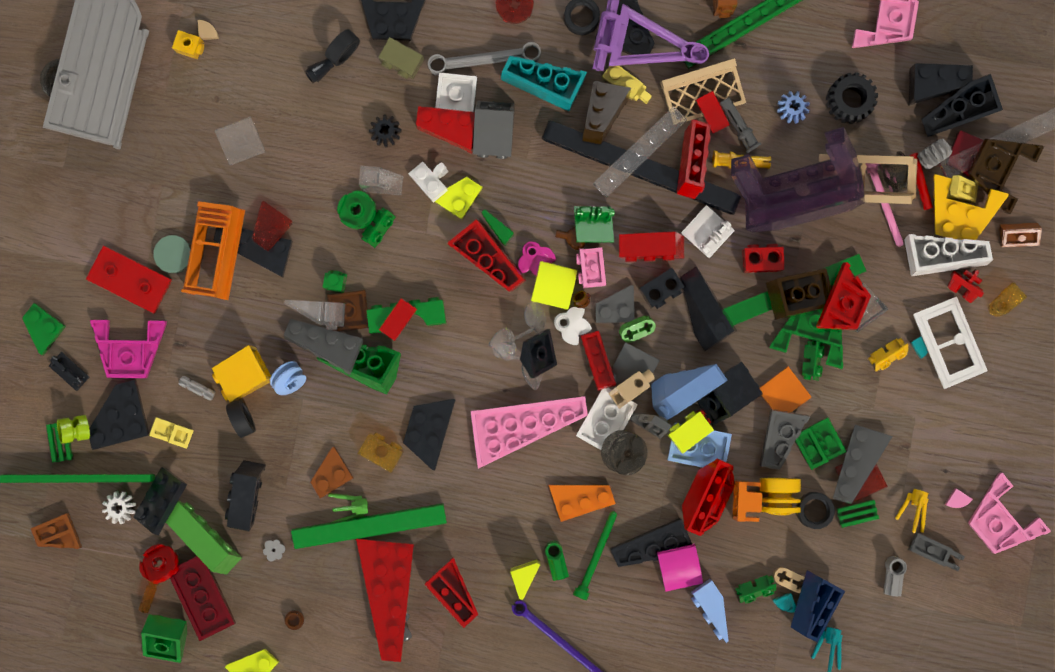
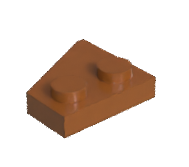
[310,447,354,498]
[31,513,82,549]

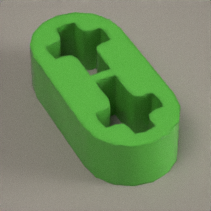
[619,315,656,342]

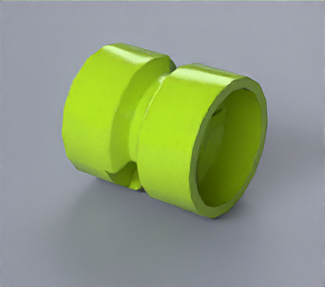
[57,415,90,444]

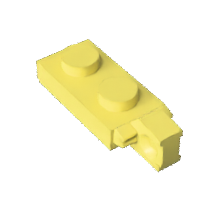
[602,66,652,104]

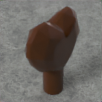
[555,227,585,250]

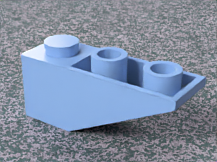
[691,579,729,643]

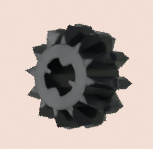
[369,114,402,148]

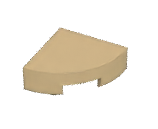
[198,20,219,40]

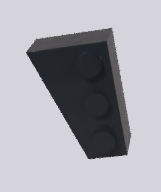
[909,63,973,106]
[225,460,266,531]

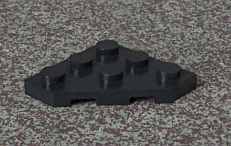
[595,0,655,55]
[89,380,149,450]

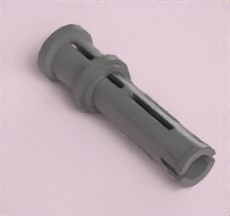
[719,97,762,153]

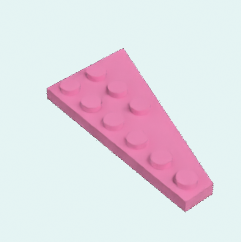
[471,396,588,469]

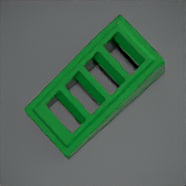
[481,210,514,246]

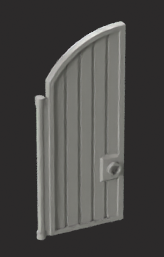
[43,0,149,149]

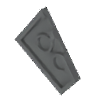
[760,409,810,470]

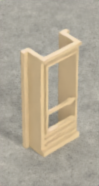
[818,154,917,204]

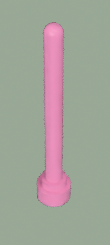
[865,163,903,247]

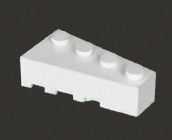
[904,234,993,276]

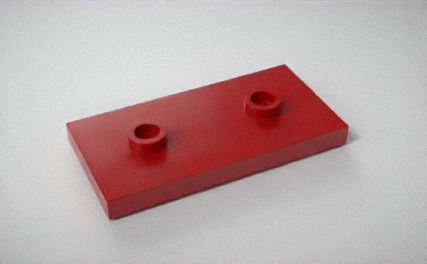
[86,246,172,314]

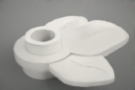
[554,307,592,345]

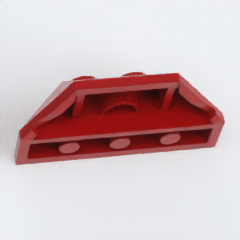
[682,458,734,536]

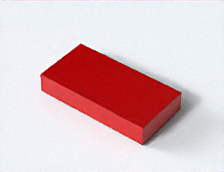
[695,91,730,134]
[379,298,417,341]

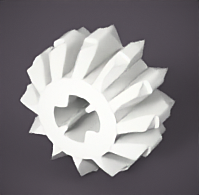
[102,491,136,524]

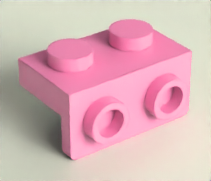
[576,248,606,288]

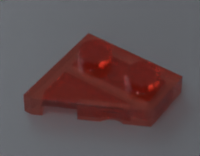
[253,201,292,251]

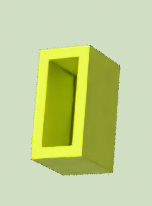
[667,411,714,454]

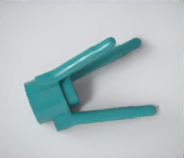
[811,627,843,672]

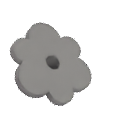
[263,540,285,561]

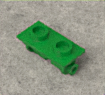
[361,207,396,248]
[802,341,825,381]
[735,575,777,604]

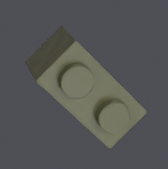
[379,37,424,79]

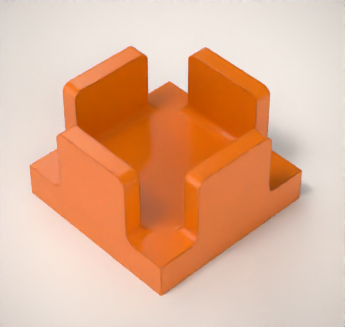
[732,480,762,522]

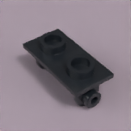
[49,352,90,391]

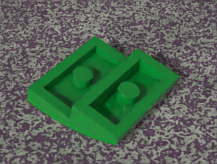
[795,417,847,470]

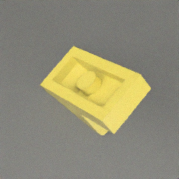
[946,175,978,202]

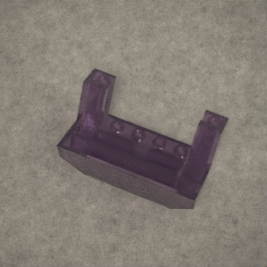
[731,127,865,232]

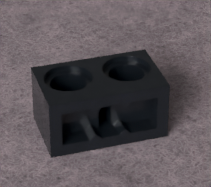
[638,268,685,309]

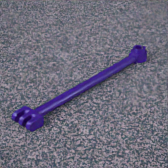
[512,600,603,672]

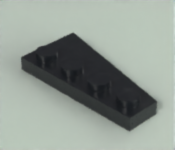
[213,227,293,277]

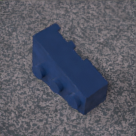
[791,570,845,643]

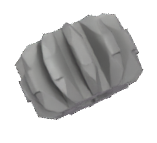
[917,139,952,169]

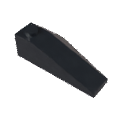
[921,74,1003,137]
[680,266,737,351]

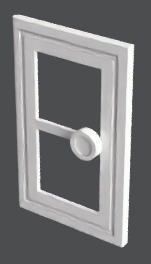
[913,297,988,389]

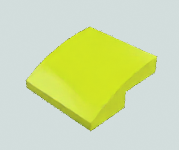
[531,261,577,310]

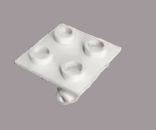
[681,205,735,258]

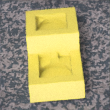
[149,417,194,449]

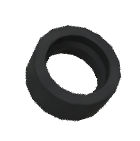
[564,0,600,36]
[325,29,360,66]
[226,399,256,438]
[796,492,835,529]

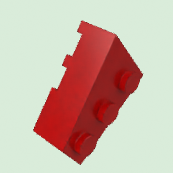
[424,557,478,628]

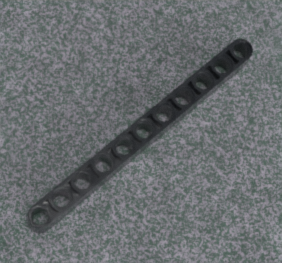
[541,121,741,215]

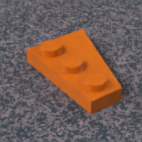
[549,485,616,522]

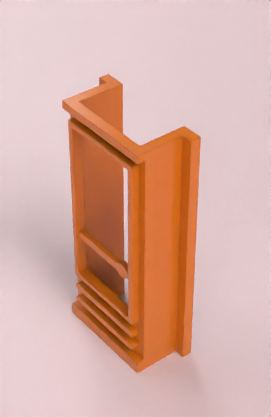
[181,201,245,300]

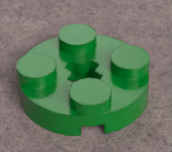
[337,190,376,229]

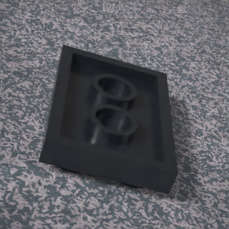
[133,467,187,536]

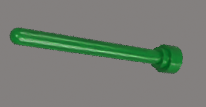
[573,511,617,601]

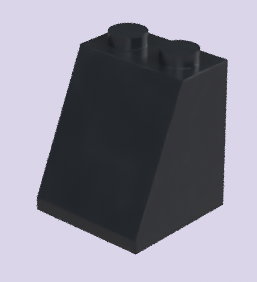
[696,362,763,426]

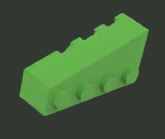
[166,501,242,575]

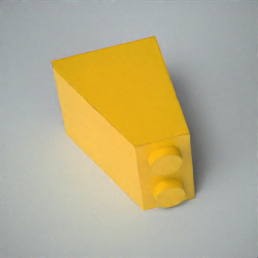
[212,345,271,402]

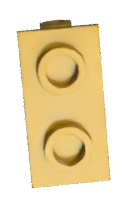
[868,338,909,371]

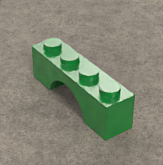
[366,297,447,334]

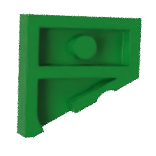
[22,303,66,356]

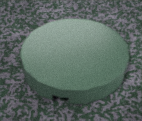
[154,235,191,273]

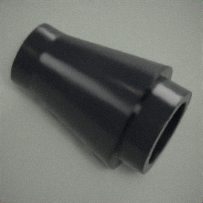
[304,58,334,83]

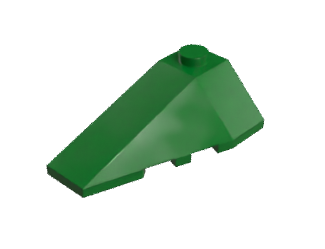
[317,345,401,395]

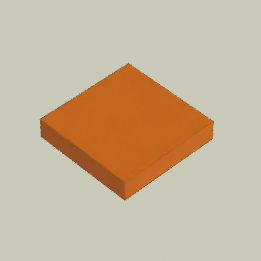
[760,366,811,412]

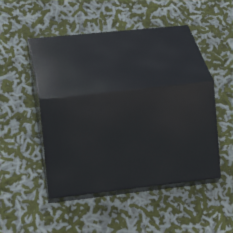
[520,329,557,378]

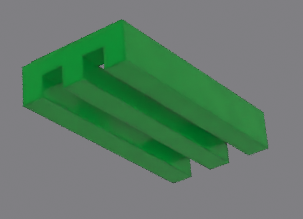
[46,423,73,463]
[836,500,880,528]

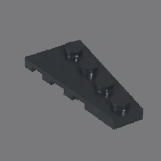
[610,518,692,567]

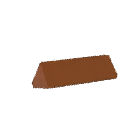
[1000,223,1042,247]

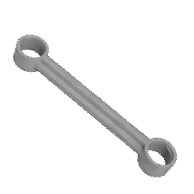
[428,42,541,76]

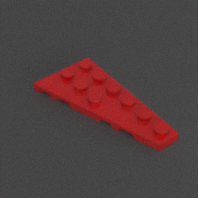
[356,539,414,662]

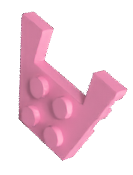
[852,0,919,48]
[968,472,1051,554]

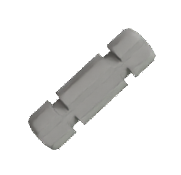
[178,376,216,400]

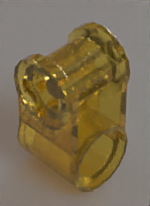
[988,282,1027,317]

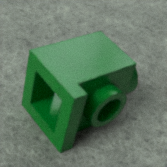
[322,270,348,293]

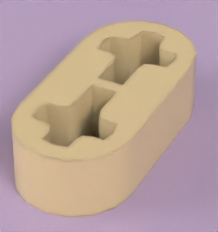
[773,567,805,593]

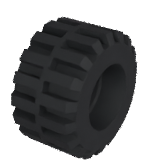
[826,72,878,124]

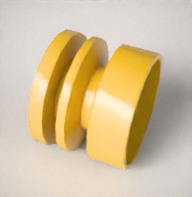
[760,478,801,515]

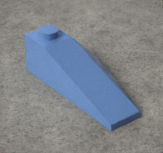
[651,364,727,420]

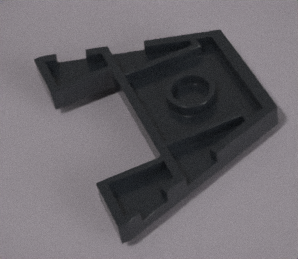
[361,0,425,41]

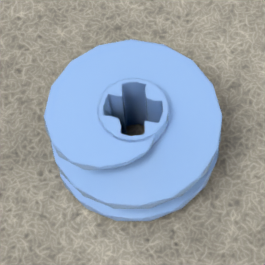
[270,361,306,395]

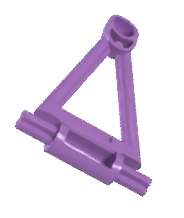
[592,0,709,71]

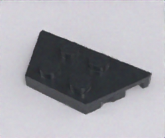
[403,399,456,471]

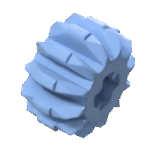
[777,91,810,124]

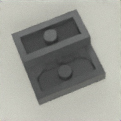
[612,343,660,395]

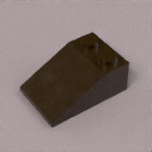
[766,268,832,320]

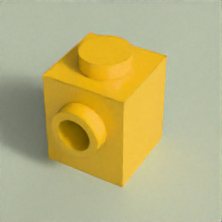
[172,30,204,60]

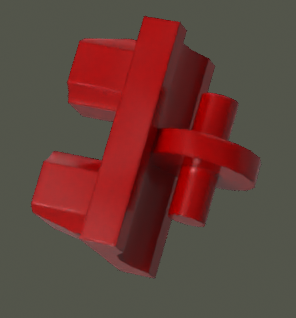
[947,269,984,303]

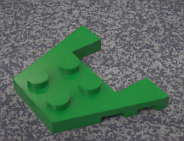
[769,309,843,369]

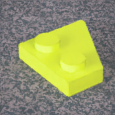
[435,177,483,219]
[225,649,279,672]

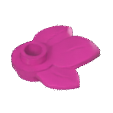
[518,241,556,275]

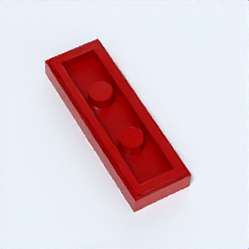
[581,330,616,391]

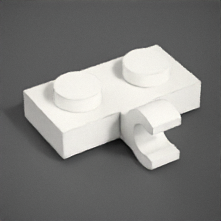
[408,162,449,203]

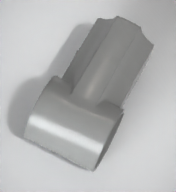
[883,556,907,597]

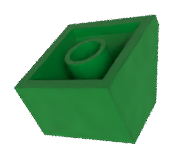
[141,614,187,663]

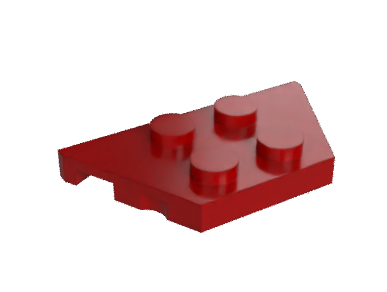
[816,262,871,330]

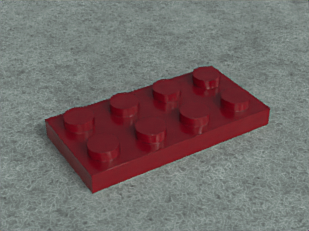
[170,556,236,641]

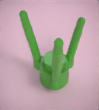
[328,493,368,522]

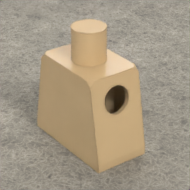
[608,370,655,409]

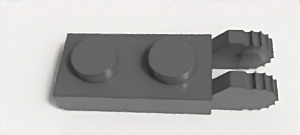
[908,532,965,571]

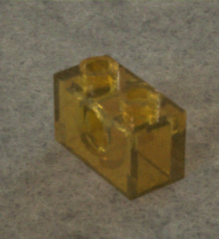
[357,432,404,473]

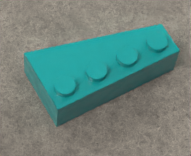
[501,56,587,112]

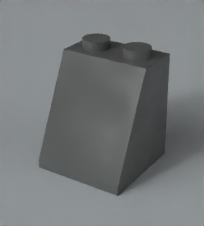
[473,101,515,159]

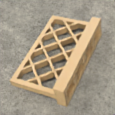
[660,58,746,125]

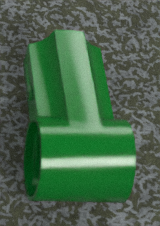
[545,540,569,581]

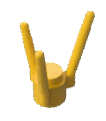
[895,489,929,533]

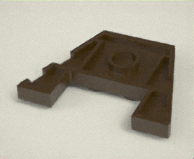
[968,139,1044,214]

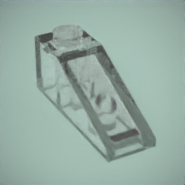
[284,300,345,330]

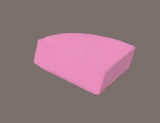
[944,488,973,508]

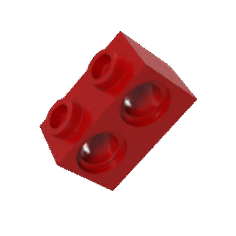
[742,244,784,273]

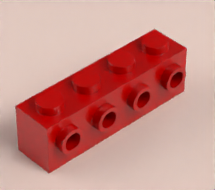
[677,119,711,199]

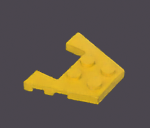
[933,174,1009,240]

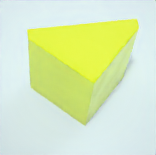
[510,560,540,600]

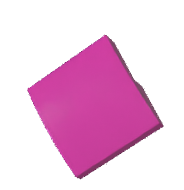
[657,544,703,592]

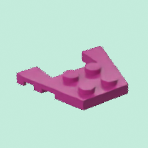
[90,320,167,378]

